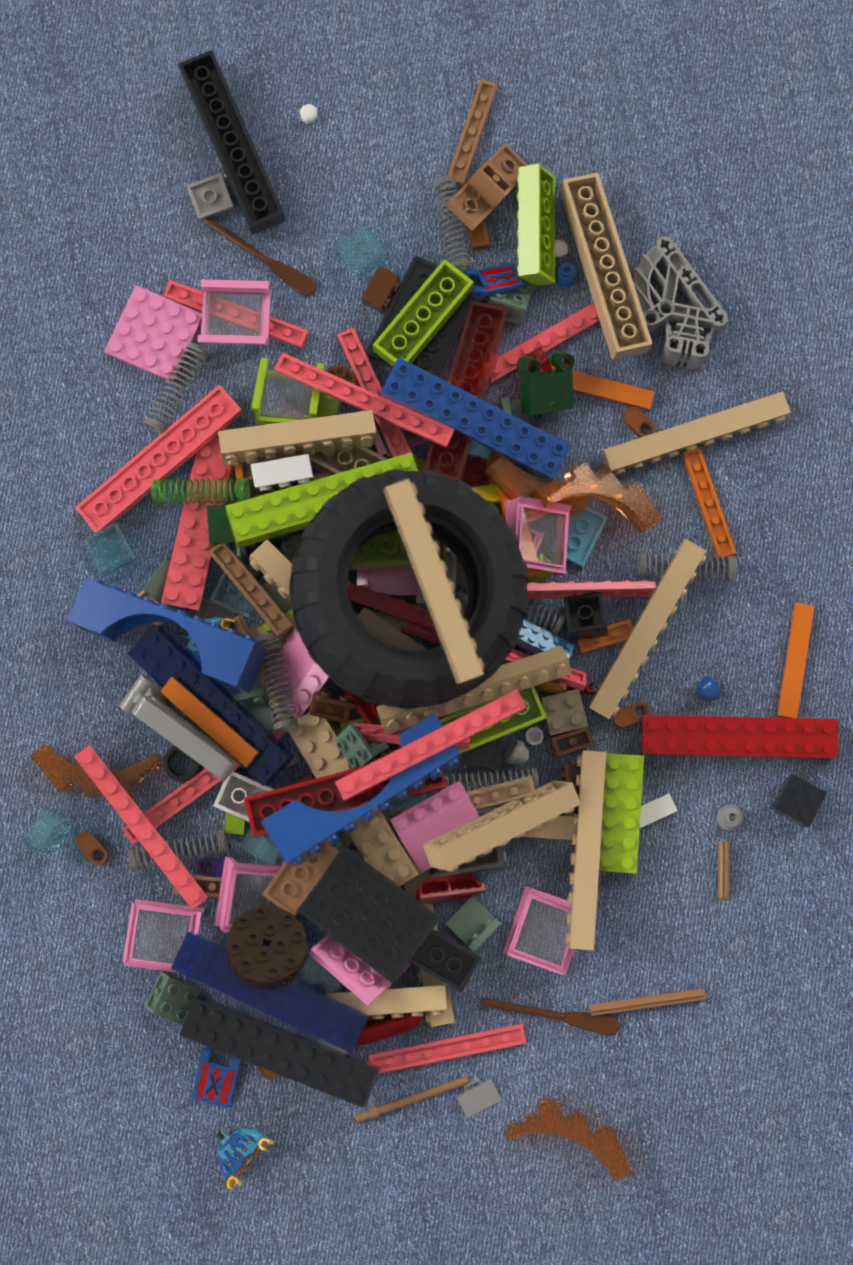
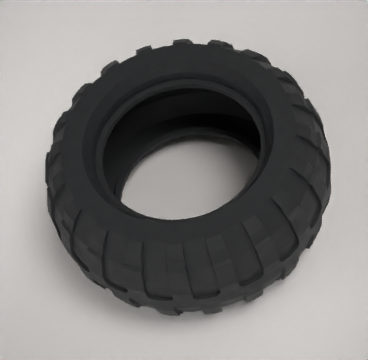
[289,469,529,709]

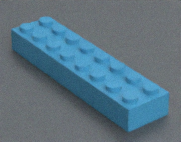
[516,619,575,659]

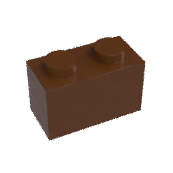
[361,266,401,314]
[550,727,594,758]

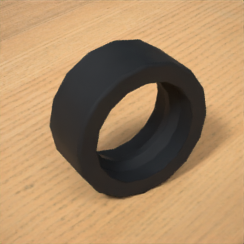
[163,746,201,782]

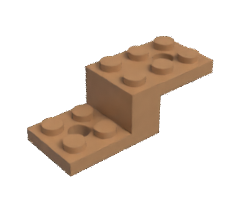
[445,143,528,231]

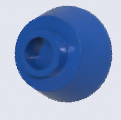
[555,262,579,287]
[696,676,720,701]

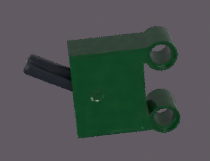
[517,351,575,429]

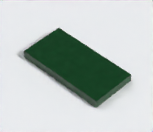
[207,504,287,545]

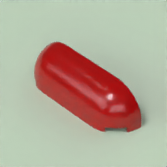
[416,874,486,904]
[344,1013,422,1045]

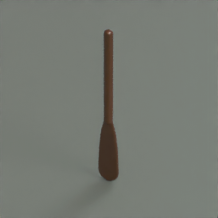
[204,218,316,296]
[480,998,620,1035]

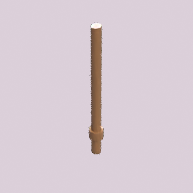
[354,1076,469,1123]

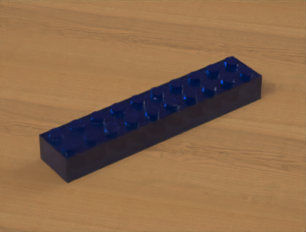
[127,625,295,786]
[171,931,370,1054]

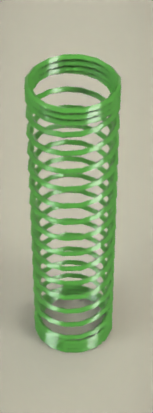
[151,478,250,504]

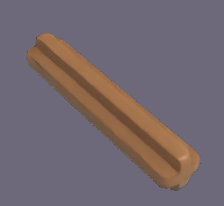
[718,841,729,899]

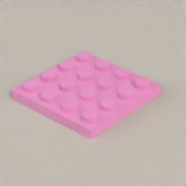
[104,285,202,381]
[309,934,412,1007]

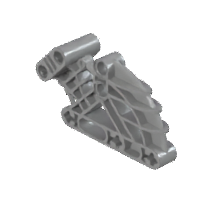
[633,236,728,370]
[119,674,237,781]

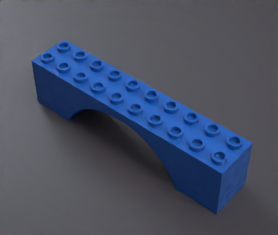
[379,357,571,486]
[67,578,267,694]
[261,713,461,867]

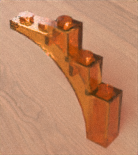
[484,455,611,516]
[541,462,662,533]
[30,743,162,798]
[504,1097,632,1181]

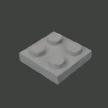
[186,173,234,221]

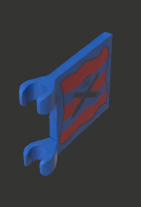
[464,263,523,301]
[191,1046,241,1108]

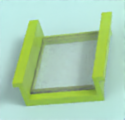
[251,358,325,425]

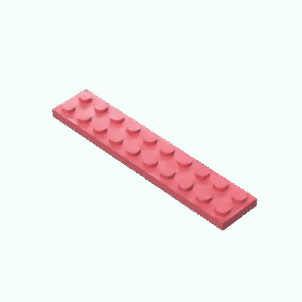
[75,385,243,536]
[161,429,233,612]

